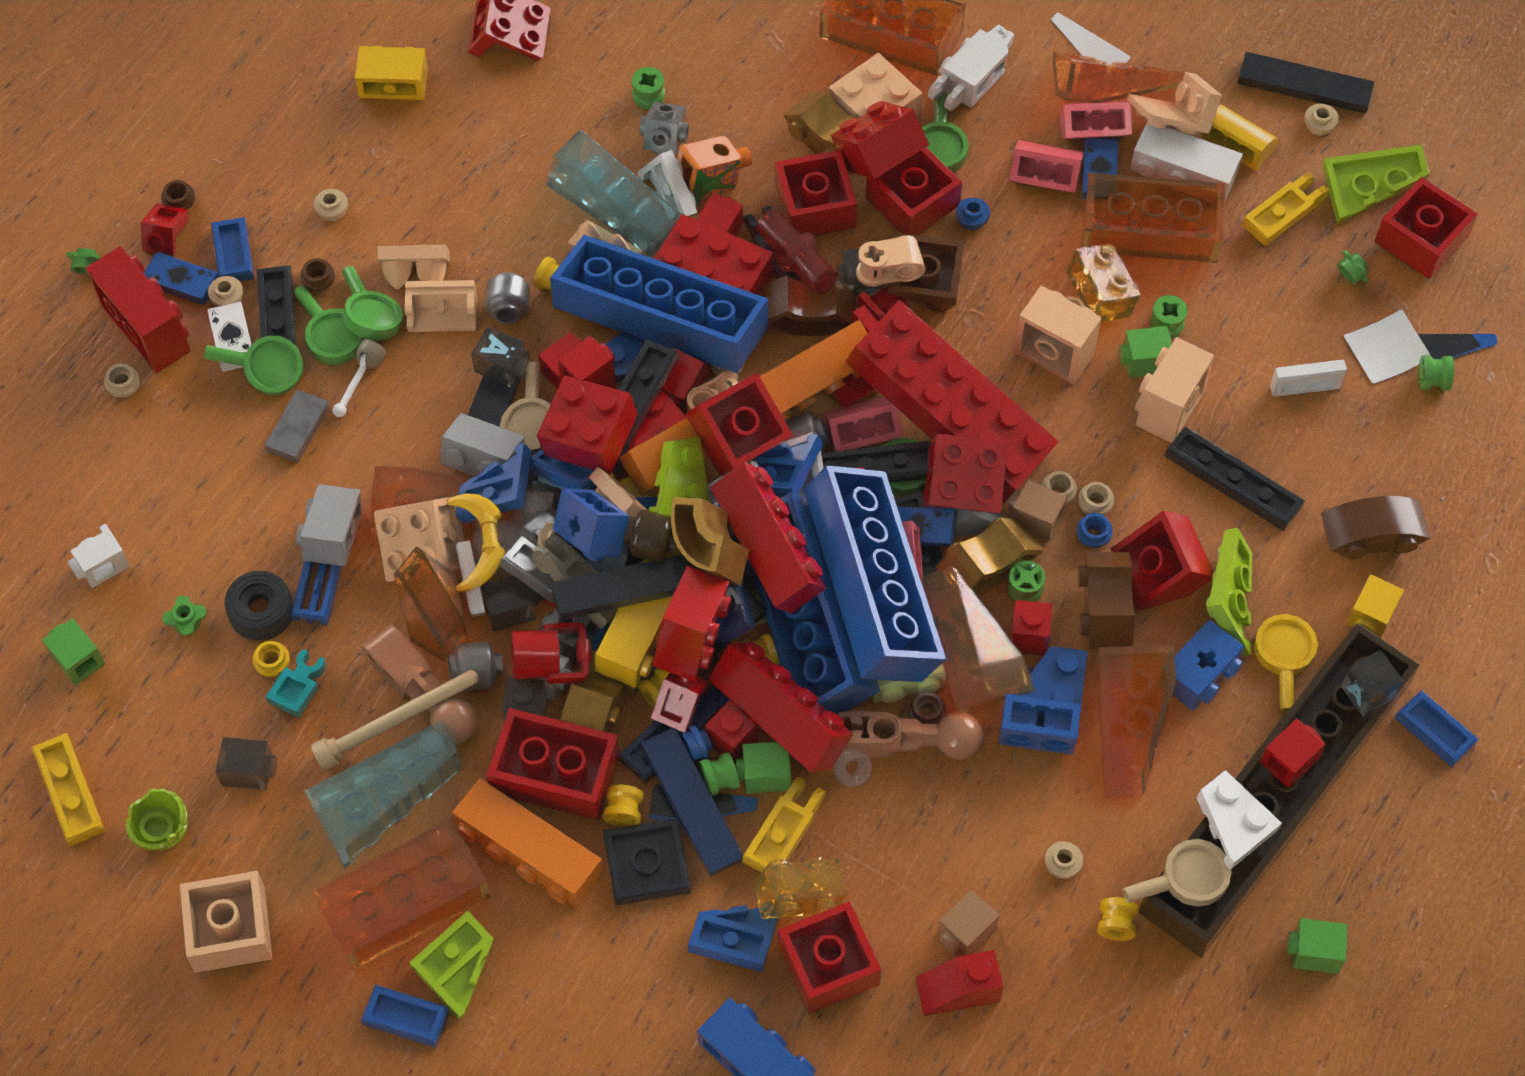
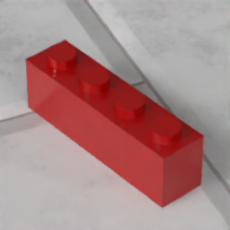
[710,462,826,613]
[708,641,853,773]

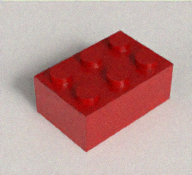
[654,214,773,296]
[85,246,191,373]
[486,708,620,820]

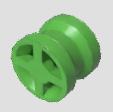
[632,67,665,109]
[1150,295,1188,339]
[1418,355,1454,391]
[1007,560,1045,602]
[699,752,740,796]

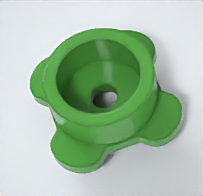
[66,248,100,275]
[1337,250,1369,284]
[162,596,207,636]

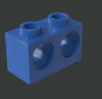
[998,693,1081,755]

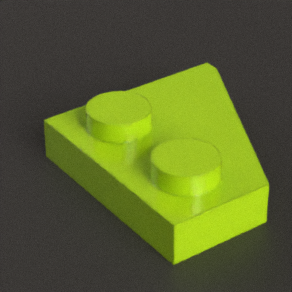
[649,437,710,516]
[409,910,494,1020]

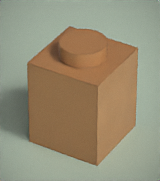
[1008,479,1067,541]
[937,889,1000,956]

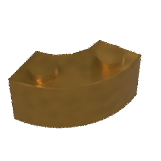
[783,92,858,154]
[671,497,749,586]
[936,518,1044,599]
[560,650,641,732]

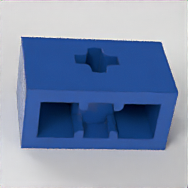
[553,489,629,561]
[1159,619,1244,711]

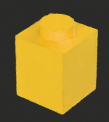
[1346,574,1404,638]

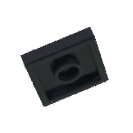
[603,818,691,906]

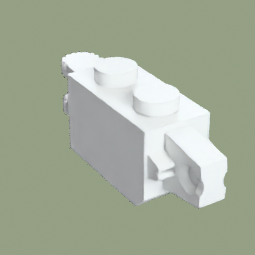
[927,25,1014,111]

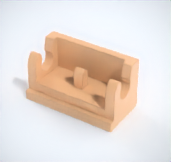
[405,280,478,332]

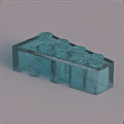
[546,129,681,256]
[305,721,462,869]

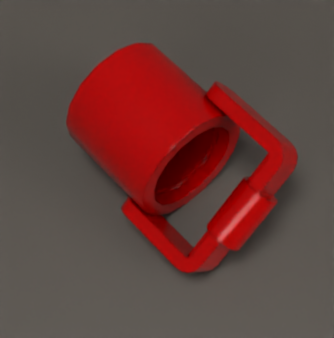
[511,622,592,684]

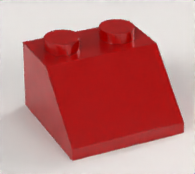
[1110,510,1214,610]

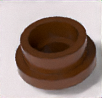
[161,180,196,209]
[300,258,335,291]
[909,692,946,724]

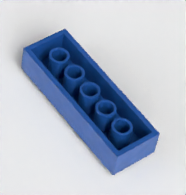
[550,235,768,373]
[804,465,946,682]
[754,492,881,714]

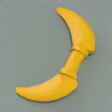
[447,494,505,592]

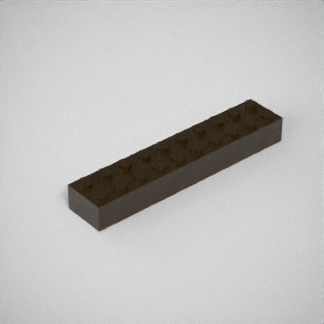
[1138,623,1420,958]

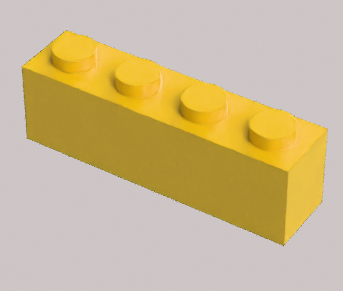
[595,547,682,688]

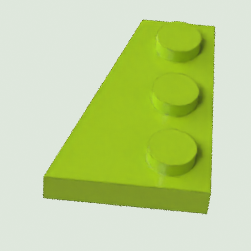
[1322,144,1430,224]
[1206,528,1252,656]

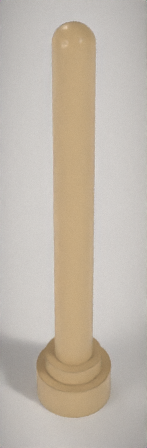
[311,670,479,771]

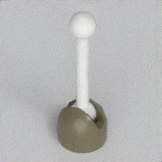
[332,339,387,417]

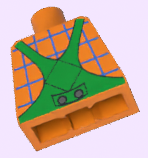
[677,136,753,208]

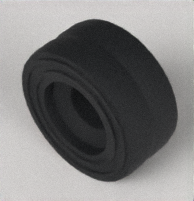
[224,571,293,641]

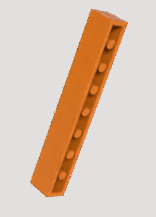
[619,320,867,495]

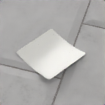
[1344,310,1431,383]

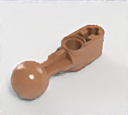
[361,624,477,745]
[837,711,983,760]

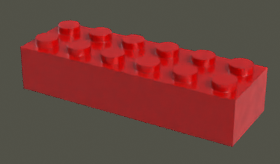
[845,300,1059,503]

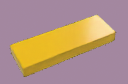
[31,733,106,847]

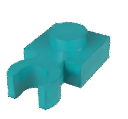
[266,649,326,718]

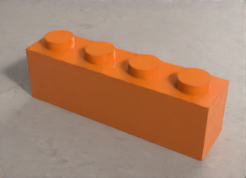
[452,778,604,908]

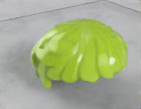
[126,789,188,851]

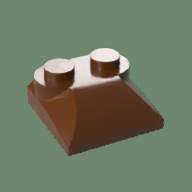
[888,233,965,312]

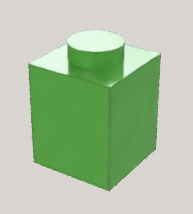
[1118,326,1172,378]
[42,618,105,685]
[736,742,791,794]
[1286,918,1347,974]

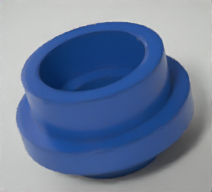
[956,198,990,230]
[1076,513,1113,548]
[681,725,713,762]

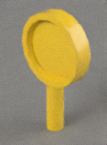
[1253,614,1318,714]

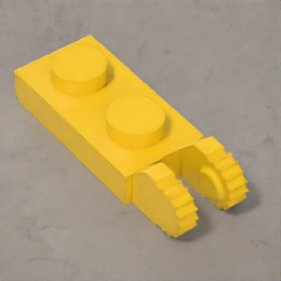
[1241,172,1330,246]
[743,776,826,880]

